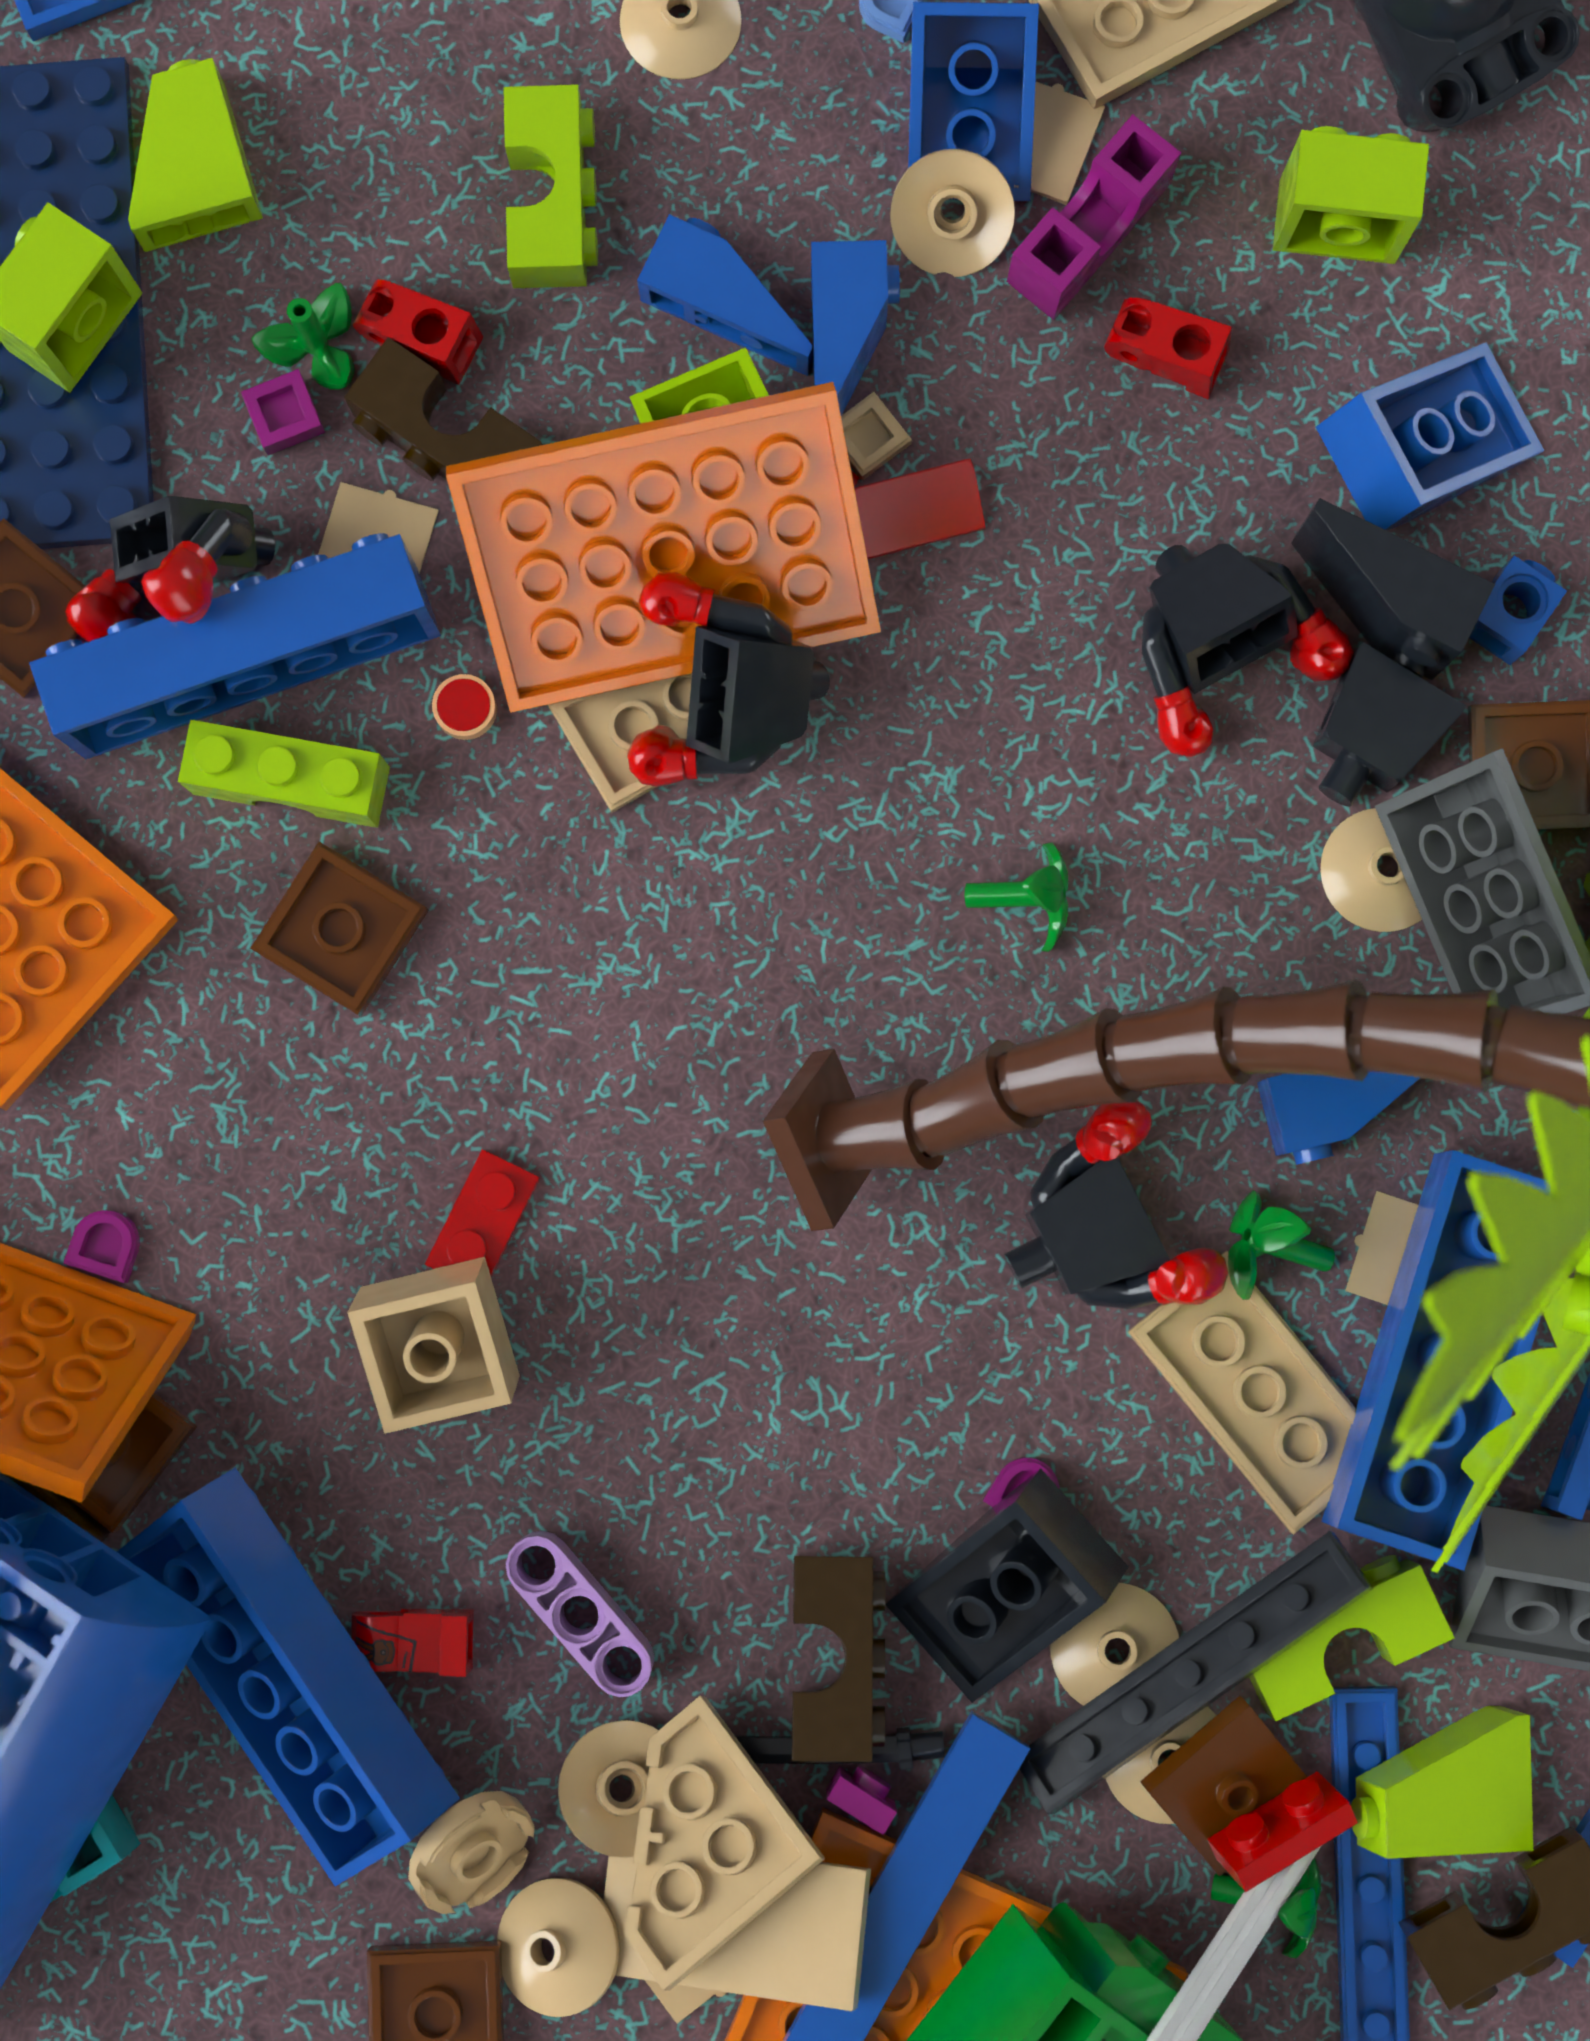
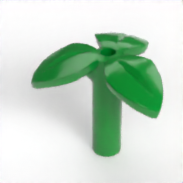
[251,283,355,390]
[964,842,1068,952]
[1228,1190,1335,1300]
[1211,1857,1321,1959]

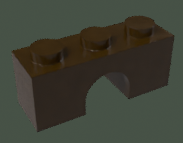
[344,337,543,481]
[792,1556,886,1762]
[1398,1826,1590,2011]

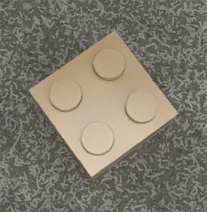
[347,1257,520,1434]

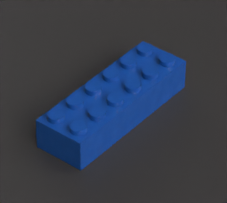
[29,533,441,759]
[1321,1150,1549,1571]
[117,1467,460,1886]

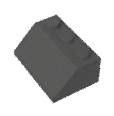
[1449,1506,1590,1671]

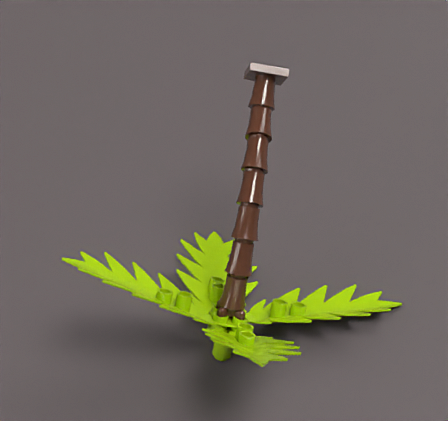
[763,872,1590,1573]

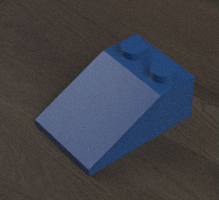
[908,2,1039,201]
[1316,342,1545,531]

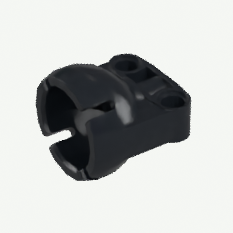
[1354,0,1580,131]

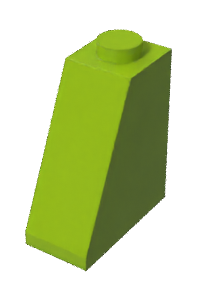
[128,58,263,252]
[1351,1706,1534,1859]

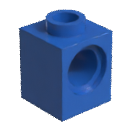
[1469,555,1567,665]

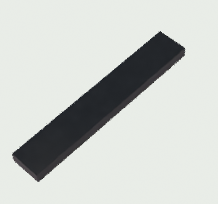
[1019,1531,1374,1814]

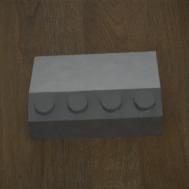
[1375,748,1590,1014]

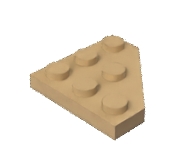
[624,1696,826,1991]

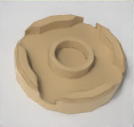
[408,1791,535,1914]

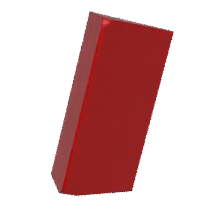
[854,459,986,559]

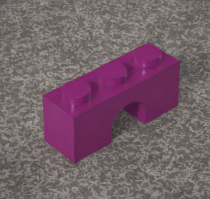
[1006,114,1181,320]

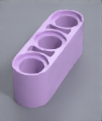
[506,1531,654,1697]

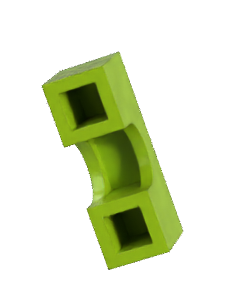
[503,85,598,289]
[178,719,390,828]
[1249,1555,1454,1722]

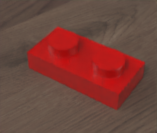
[425,1149,541,1278]
[1207,1771,1358,1892]

